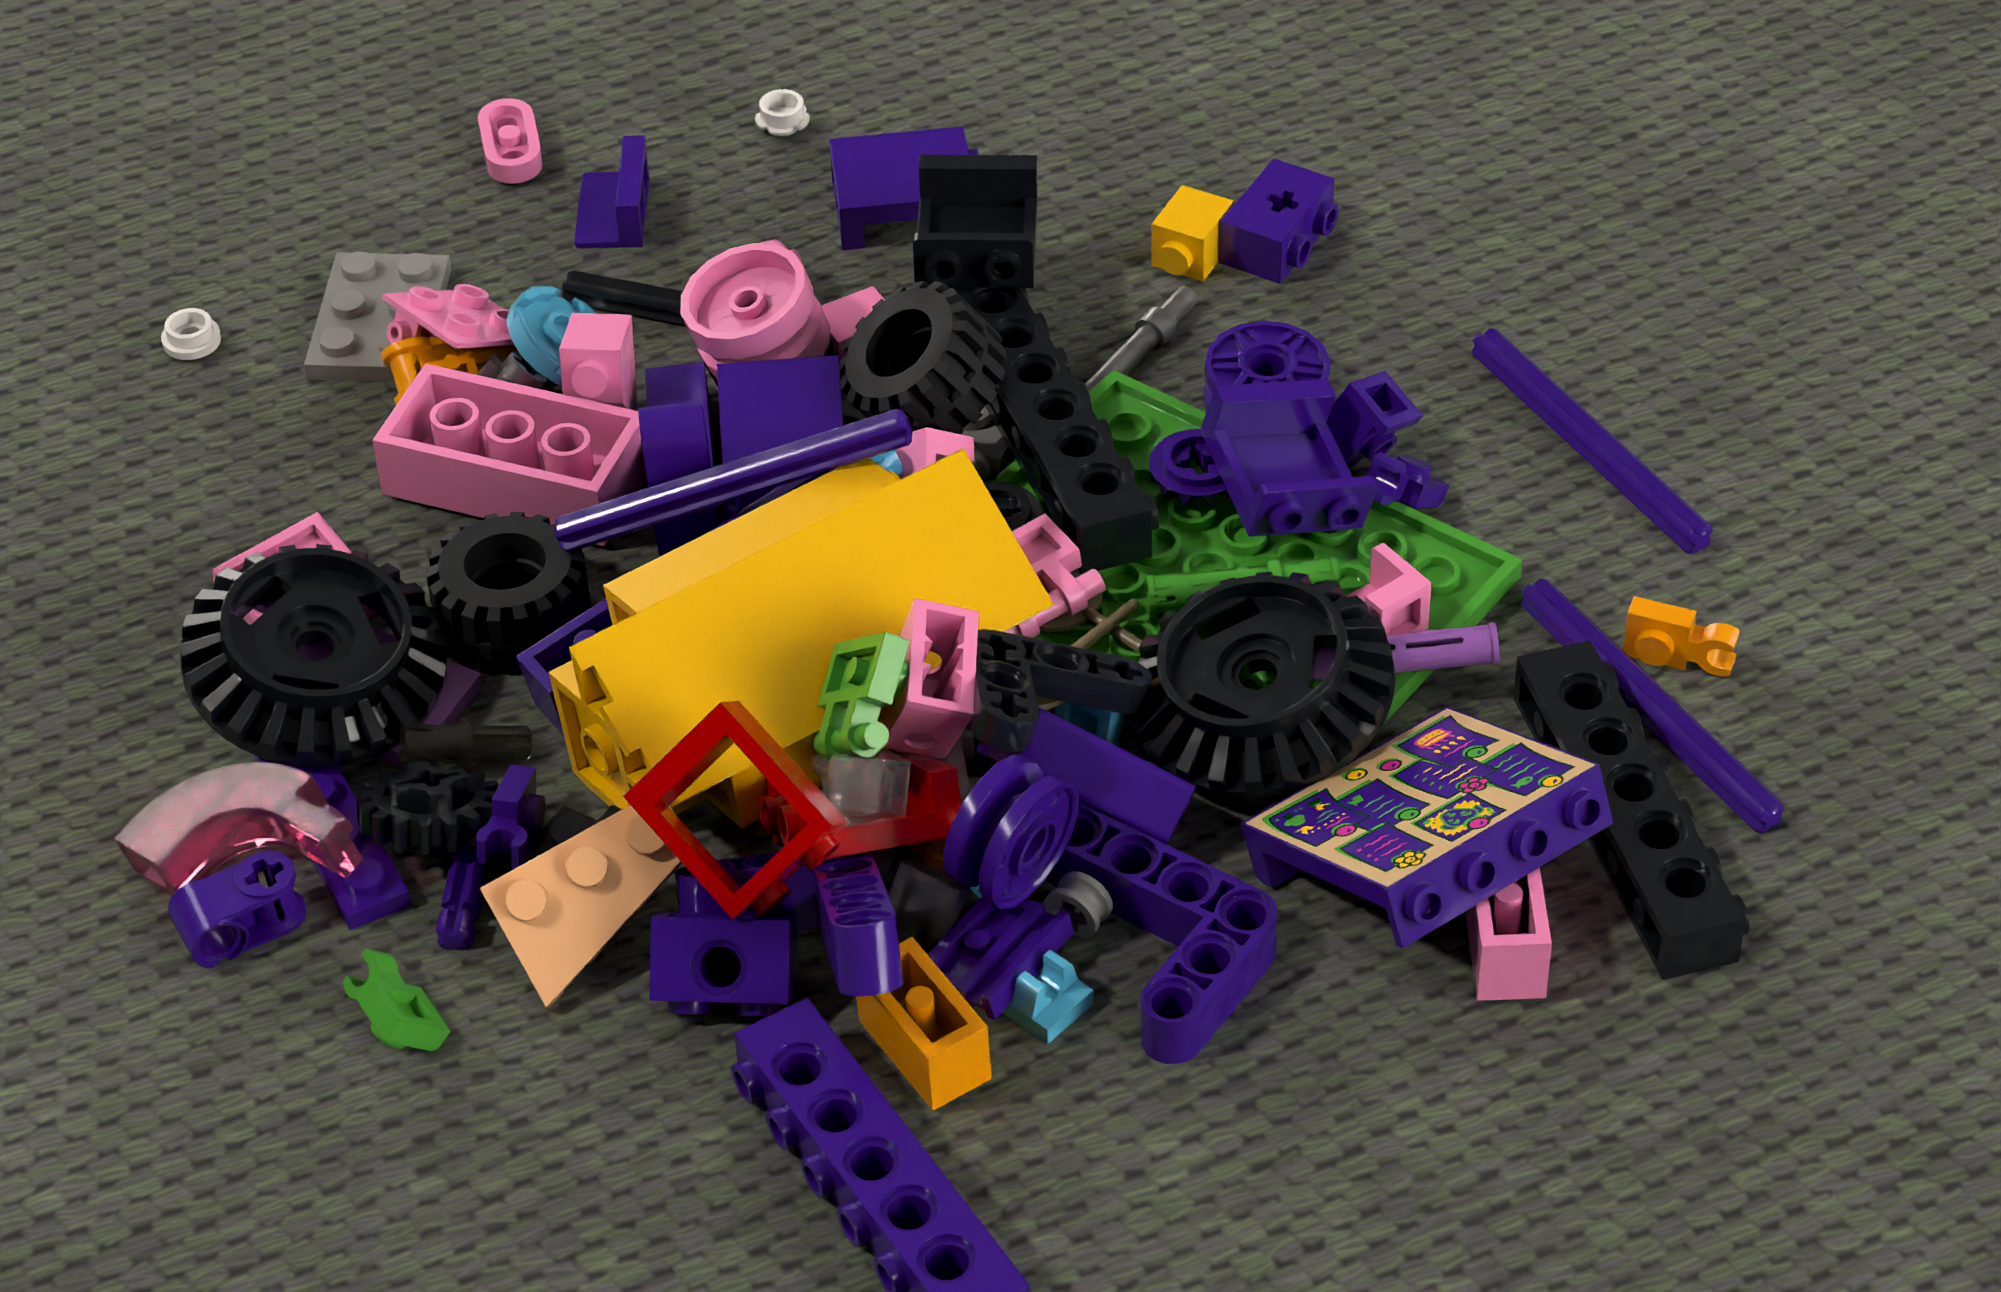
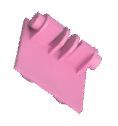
[382,284,514,349]

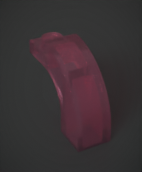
[114,762,363,896]

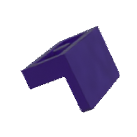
[574,135,650,249]

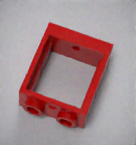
[623,701,848,919]

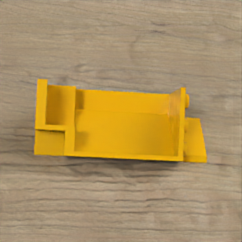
[548,448,1054,828]

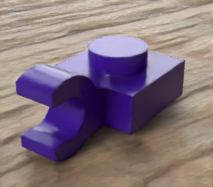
[1367,453,1449,508]
[476,764,546,869]

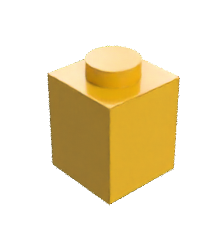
[1151,185,1234,282]

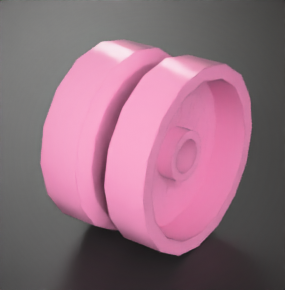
[681,243,830,386]

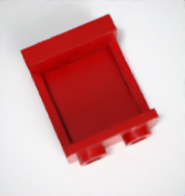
[759,752,961,859]

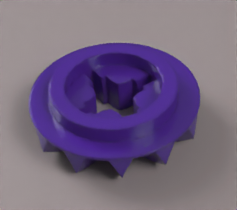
[1149,429,1230,506]

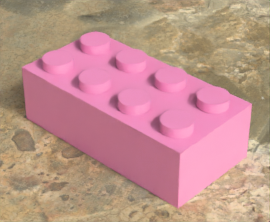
[372,363,647,546]

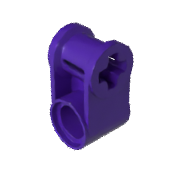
[168,851,307,968]

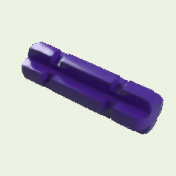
[436,842,491,950]

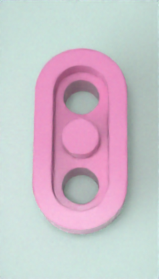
[478,98,543,184]

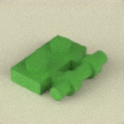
[814,632,910,762]

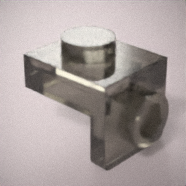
[888,857,969,956]

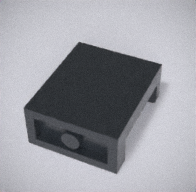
[913,155,1038,288]

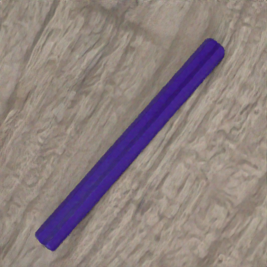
[1472,328,1713,554]
[554,409,913,552]
[1521,578,1784,833]

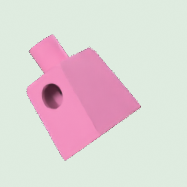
[882,598,979,759]

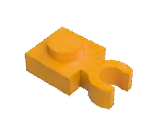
[1623,596,1740,677]

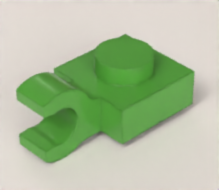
[343,948,451,1051]

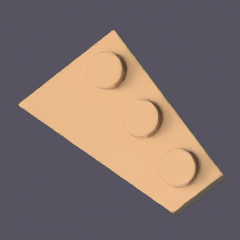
[480,805,682,1009]

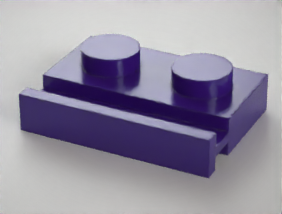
[928,896,1074,1020]

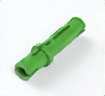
[1145,556,1340,616]

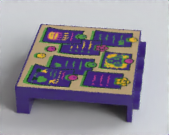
[1241,707,1613,949]

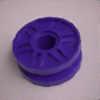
[1203,321,1331,411]
[943,755,1079,909]

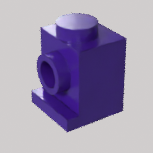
[1326,371,1423,467]

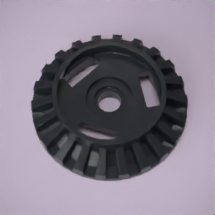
[180,544,448,767]
[1130,572,1396,798]

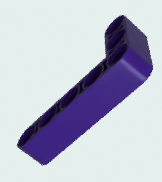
[638,362,720,557]
[1045,803,1277,1064]
[674,851,903,996]

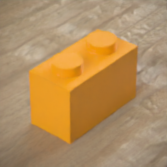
[856,937,992,1111]

